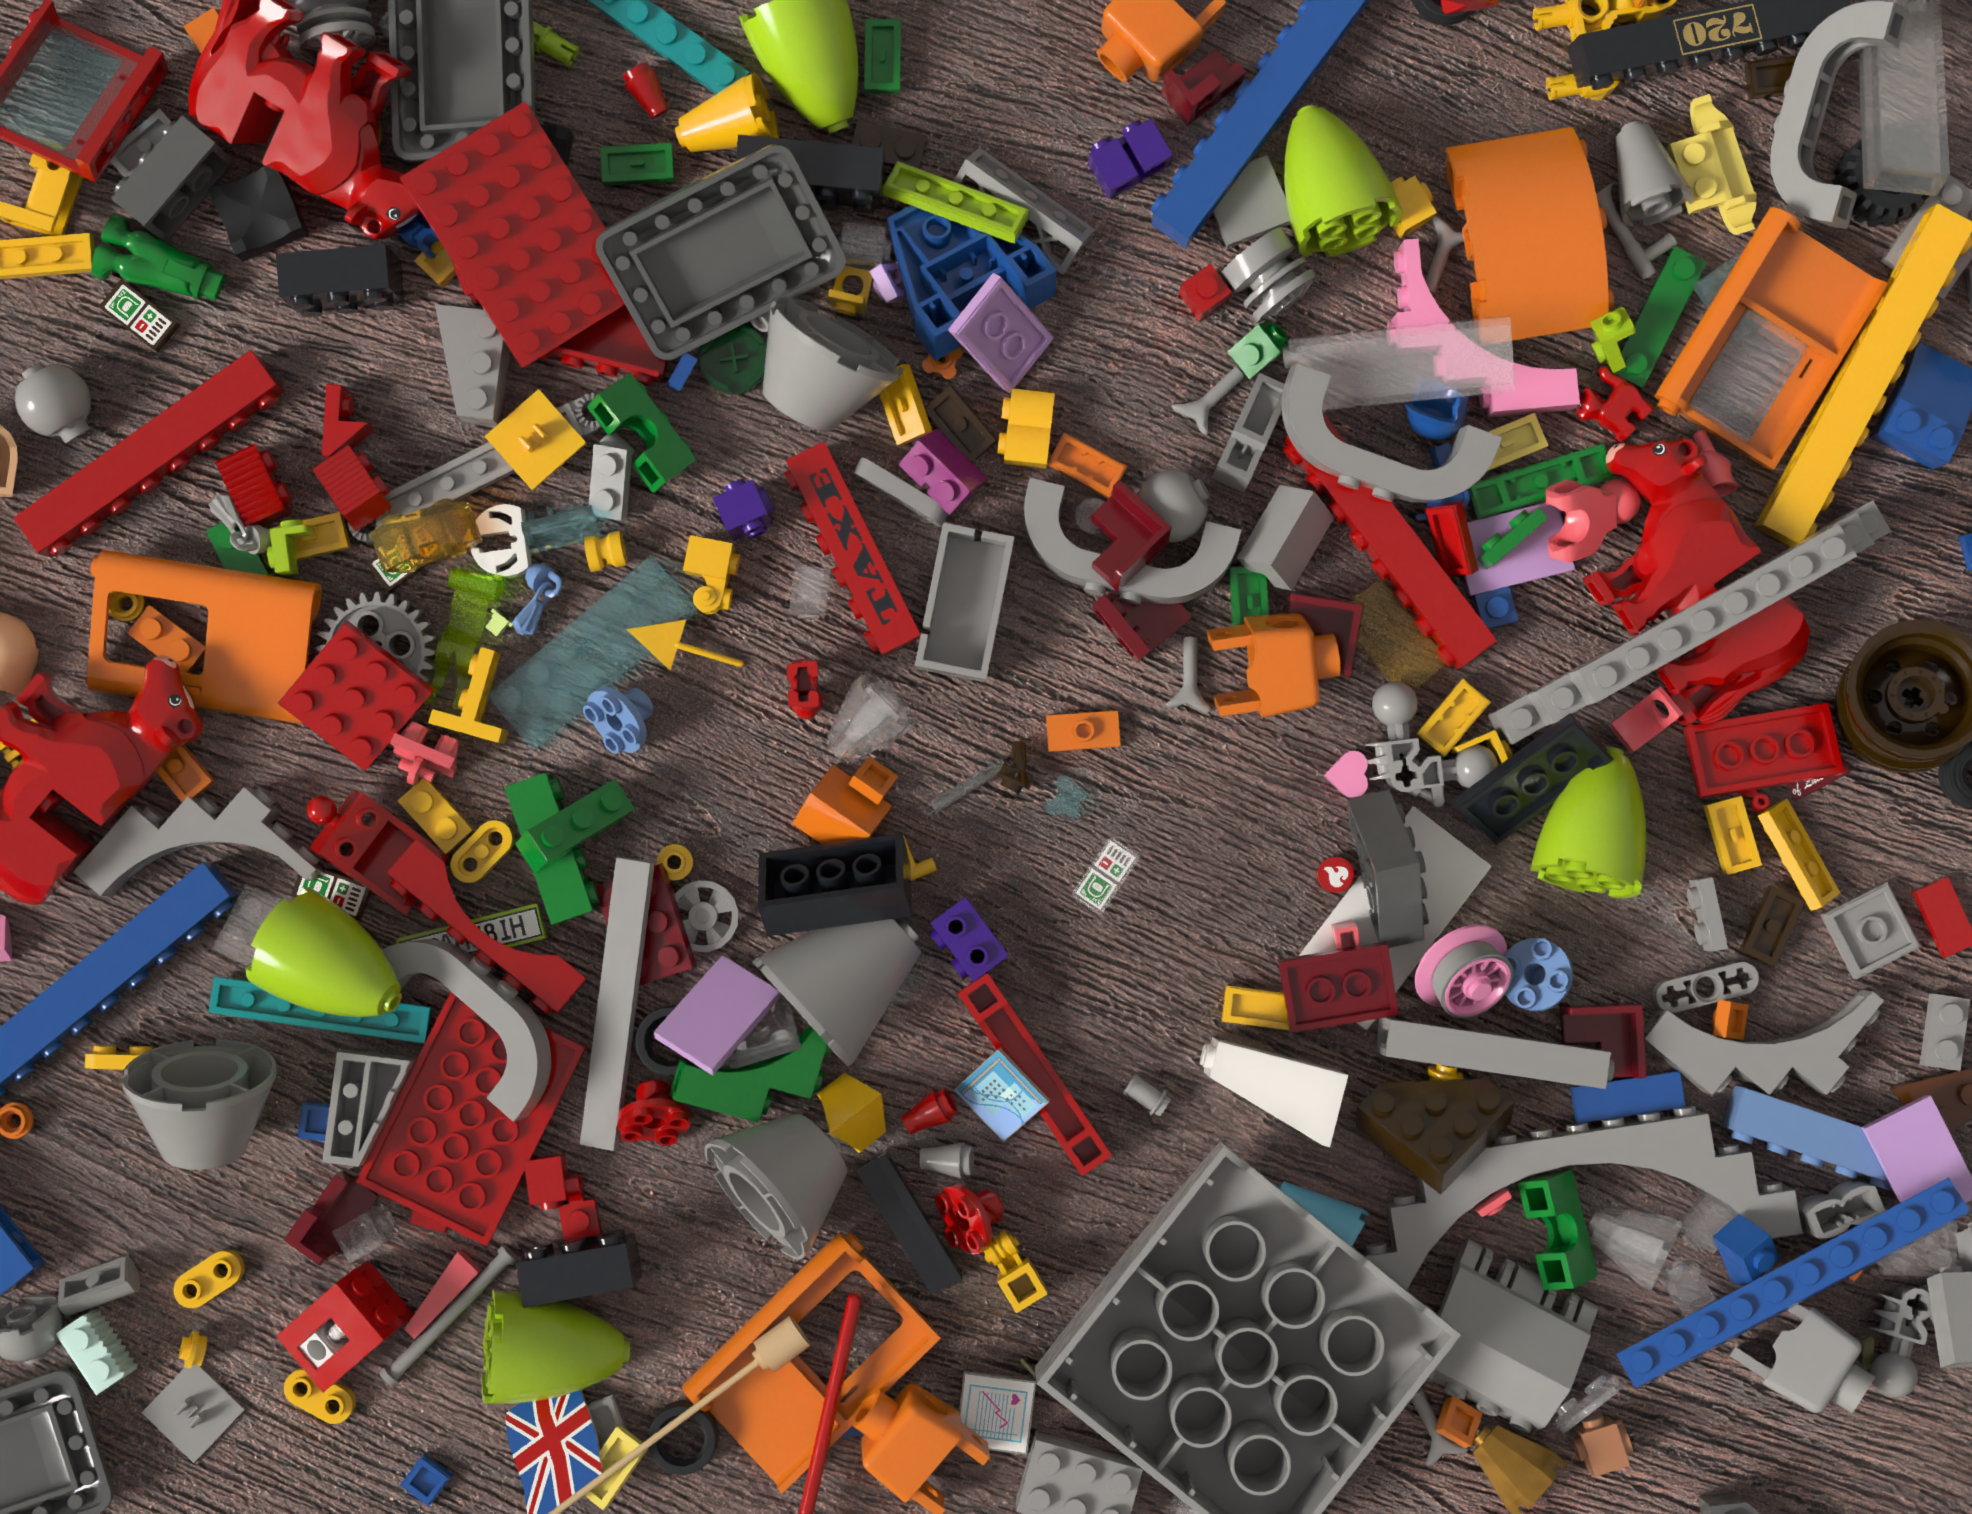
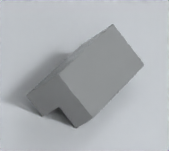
[1237,485,1334,591]

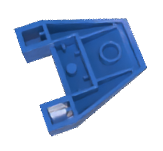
[887,205,1057,361]

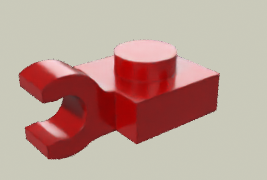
[559,1174,602,1242]

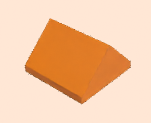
[792,765,892,844]

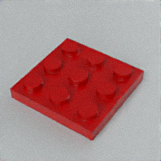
[278,620,434,771]

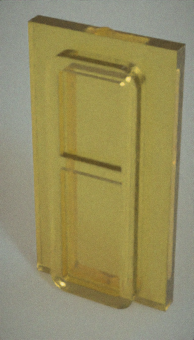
[1352,579,1445,690]

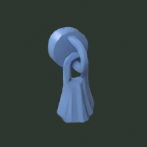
[512,563,562,636]

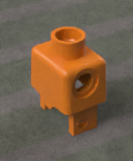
[1096,0,1226,83]
[1207,613,1340,718]
[852,1383,990,1514]

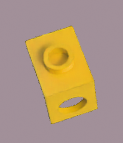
[827,265,873,316]
[1450,730,1513,765]

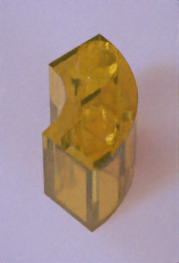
[369,498,483,573]

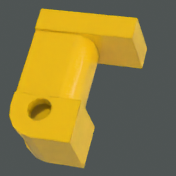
[0,139,83,236]

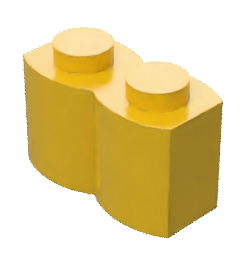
[997,388,1055,469]

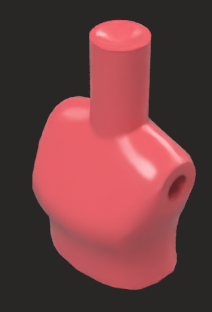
[1693,430,1739,497]

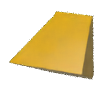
[817,1073,886,1153]

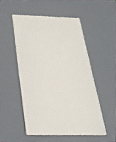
[1299,806,1491,1030]

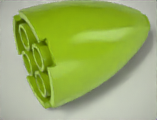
[739,0,858,134]
[1284,105,1403,258]
[1530,746,1647,898]
[245,887,402,1017]
[481,1290,630,1404]

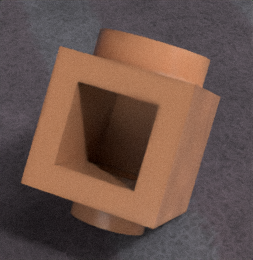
[1572,1414,1633,1477]

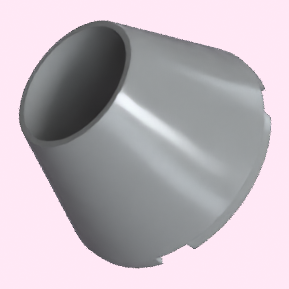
[762,296,903,431]
[122,1039,277,1170]
[705,1113,847,1260]

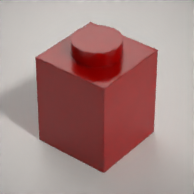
[1178,263,1232,322]
[524,1153,569,1210]

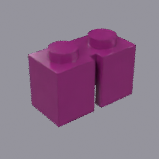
[898,429,988,515]

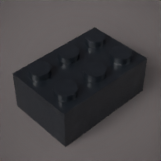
[276,244,405,317]
[515,1229,643,1308]

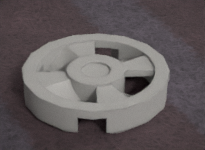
[674,880,739,952]

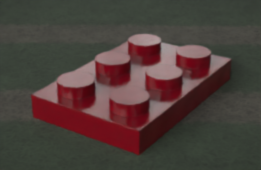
[595,863,697,986]
[1278,942,1399,1033]

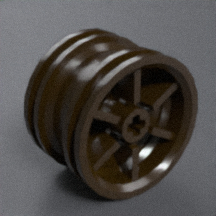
[1834,619,1972,774]

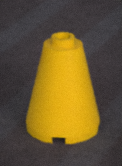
[675,73,779,152]

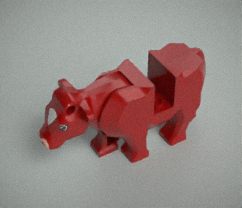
[188,0,421,240]
[1582,438,1810,725]
[0,655,205,905]

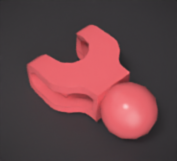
[1546,479,1642,562]

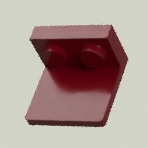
[1091,564,1191,664]

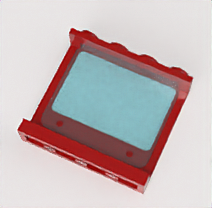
[0,0,169,183]

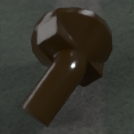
[997,741,1033,793]

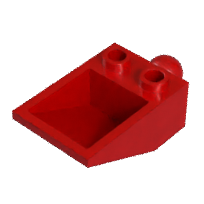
[307,789,449,916]

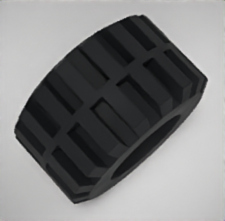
[1833,127,1937,227]

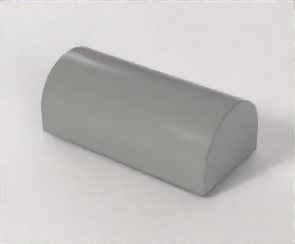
[58,1255,140,1317]

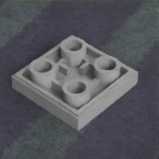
[1213,155,1290,249]

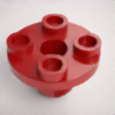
[617,1080,691,1146]
[935,1183,1004,1255]

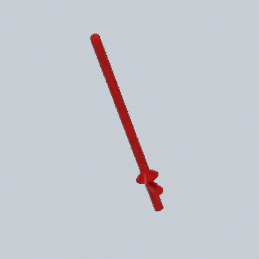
[798,1293,862,1514]

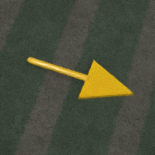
[626,619,744,671]

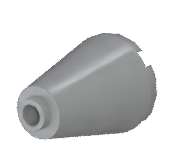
[1616,121,1693,227]

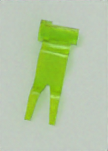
[425,567,505,711]

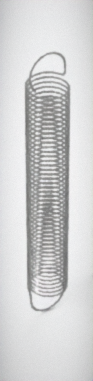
[924,756,1012,814]

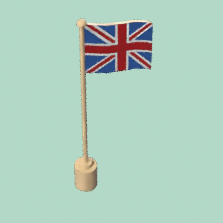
[506,1315,811,1514]

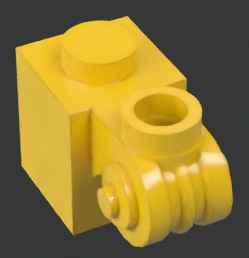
[683,535,740,614]
[984,1230,1048,1313]

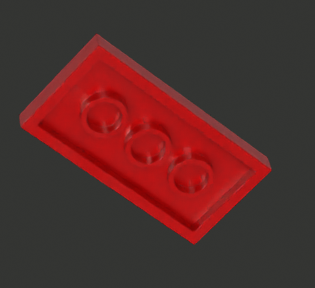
[1683,703,1845,799]

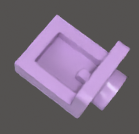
[870,262,906,303]

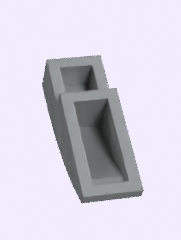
[1211,373,1285,493]

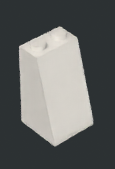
[1200,1037,1348,1147]

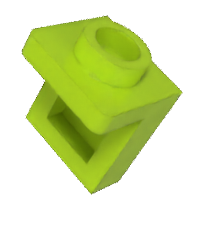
[1589,307,1636,373]
[267,520,315,576]

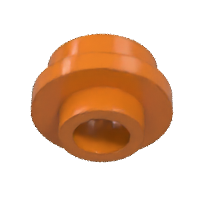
[0,1102,34,1139]

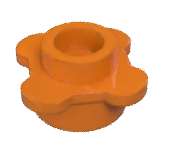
[922,348,962,380]

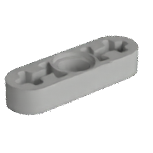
[852,457,949,527]
[1652,961,1759,1013]

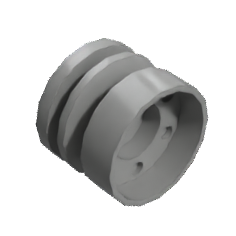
[291,0,376,57]
[1220,227,1318,323]

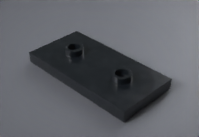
[1452,713,1614,845]

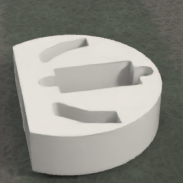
[469,504,532,578]

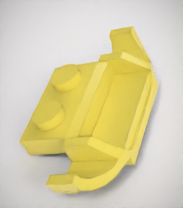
[1666,94,1757,235]

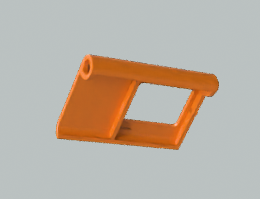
[87,550,322,724]
[682,1232,941,1494]

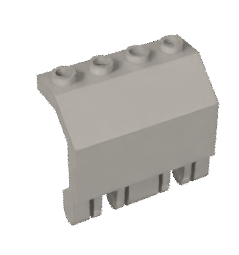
[1426,1238,1598,1433]

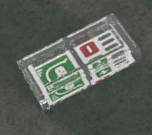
[1070,836,1141,916]

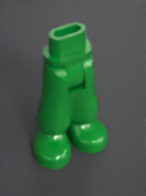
[91,213,226,301]

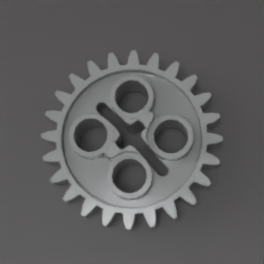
[316,592,437,683]

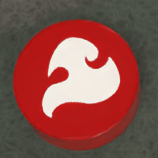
[1316,857,1354,893]

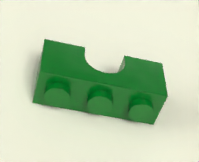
[587,372,697,494]
[515,779,635,874]
[1518,1169,1598,1290]

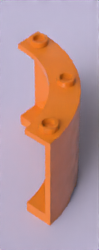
[1446,127,1614,346]

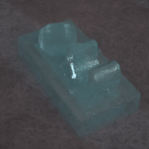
[521,505,601,554]

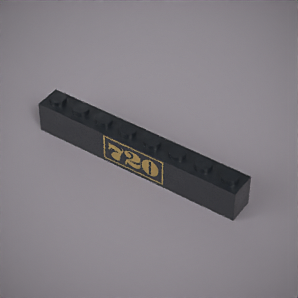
[1567,0,1851,90]

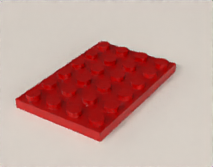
[400,101,625,369]
[356,992,587,1246]

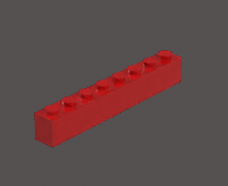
[13,350,285,557]
[1283,412,1497,670]

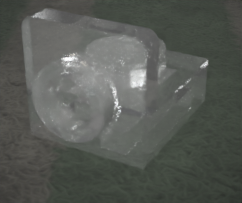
[332,1203,399,1263]

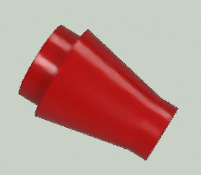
[622,62,670,119]
[901,1088,958,1135]

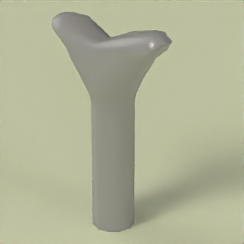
[1425,216,1464,295]
[1172,367,1244,435]
[1166,637,1212,713]
[1411,1388,1470,1466]

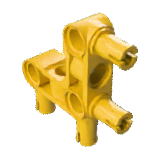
[1533,0,1677,100]

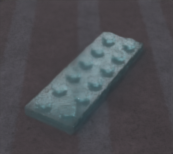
[487,555,699,751]

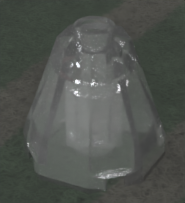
[827,671,919,762]
[1587,1207,1683,1290]

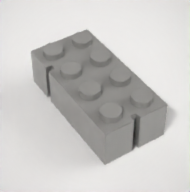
[915,523,1015,683]

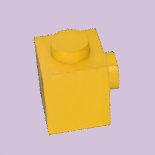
[1391,176,1437,239]

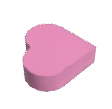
[1323,751,1368,798]

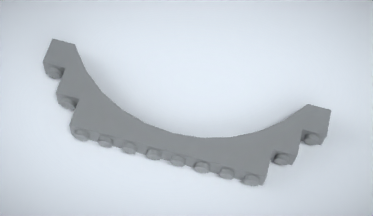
[1487,500,1891,745]
[1360,1106,1802,1290]

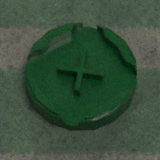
[699,324,767,395]

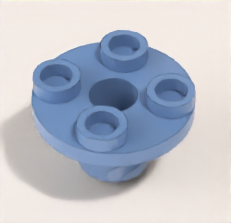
[583,686,653,754]
[1504,938,1573,1012]

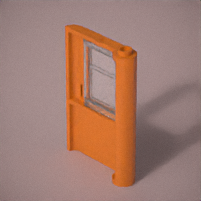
[1654,207,1889,470]

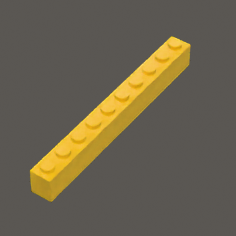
[1754,203,1972,547]

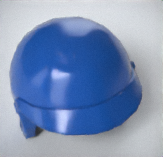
[1403,376,1469,441]

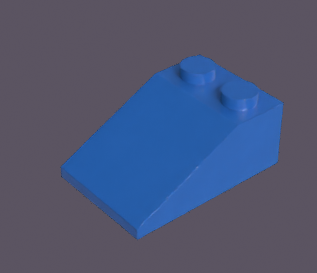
[1869,342,1972,470]

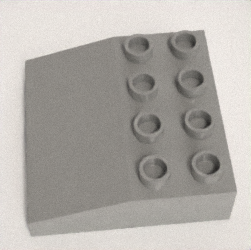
[1035,1141,1461,1514]

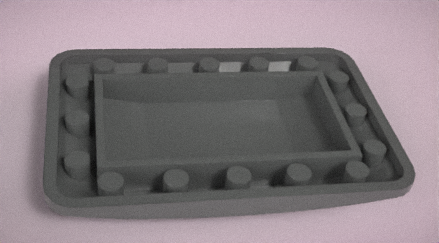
[388,0,535,162]
[595,144,846,360]
[0,1370,113,1514]

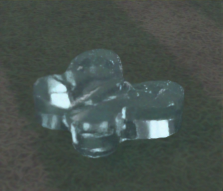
[1045,775,1087,819]

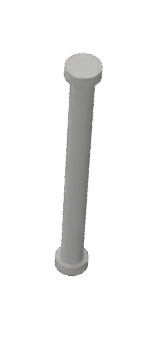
[379,1245,518,1387]

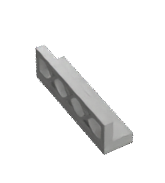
[954,148,1095,275]

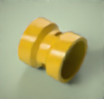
[584,530,627,572]

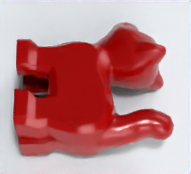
[1576,366,1654,443]
[787,659,825,719]

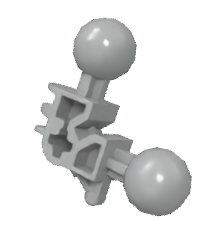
[1365,681,1499,807]
[1869,1284,1934,1398]

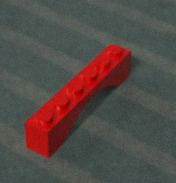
[387,839,586,1015]
[957,972,1112,1176]

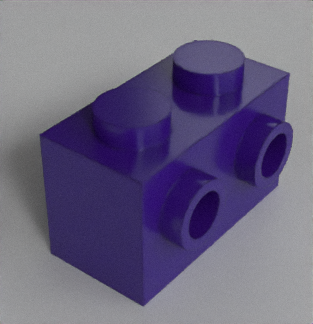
[712,479,775,540]
[929,897,1009,982]

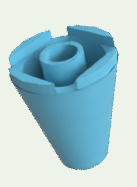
[1275,1181,1369,1246]

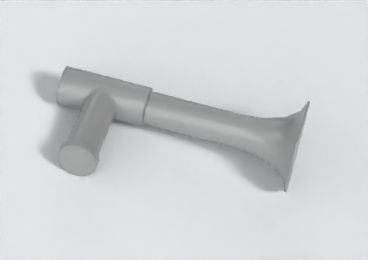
[1596,182,1677,280]

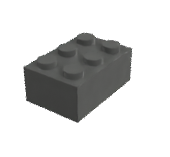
[111,115,236,243]

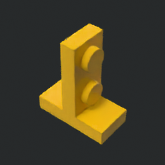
[428,647,508,745]

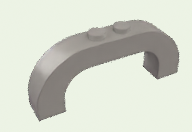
[1770,1,1909,229]
[1282,363,1502,502]
[1024,478,1241,605]
[382,939,551,1122]

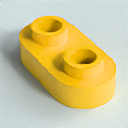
[450,820,515,883]
[85,1045,152,1070]
[174,1249,245,1308]
[284,1368,356,1424]

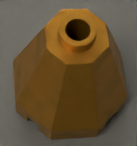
[1473,1424,1567,1514]

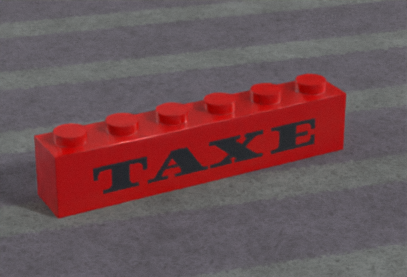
[783,441,921,657]

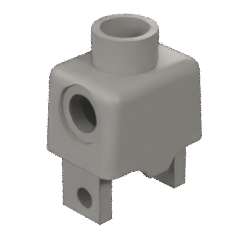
[1730,1304,1876,1414]

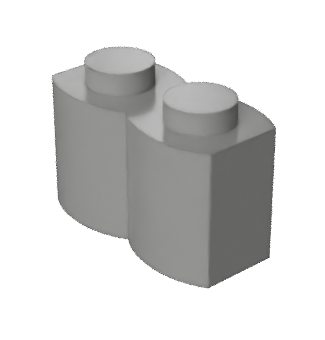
[1798,1181,1885,1239]

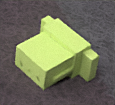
[485,608,514,637]

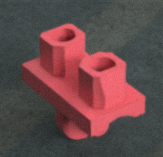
[390,721,460,786]

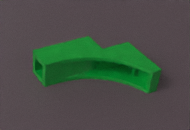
[669,1024,831,1123]

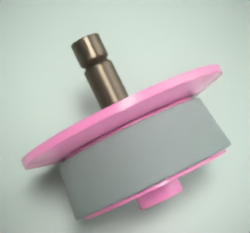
[1415,924,1513,1018]

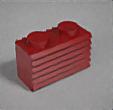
[215,444,293,527]
[312,445,392,531]

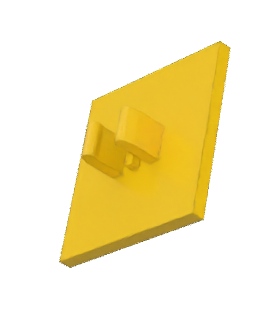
[484,389,587,491]

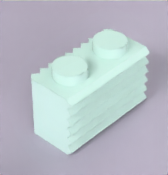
[56,1309,138,1395]

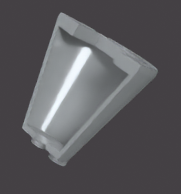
[752,919,922,1067]

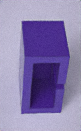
[1088,118,1173,199]

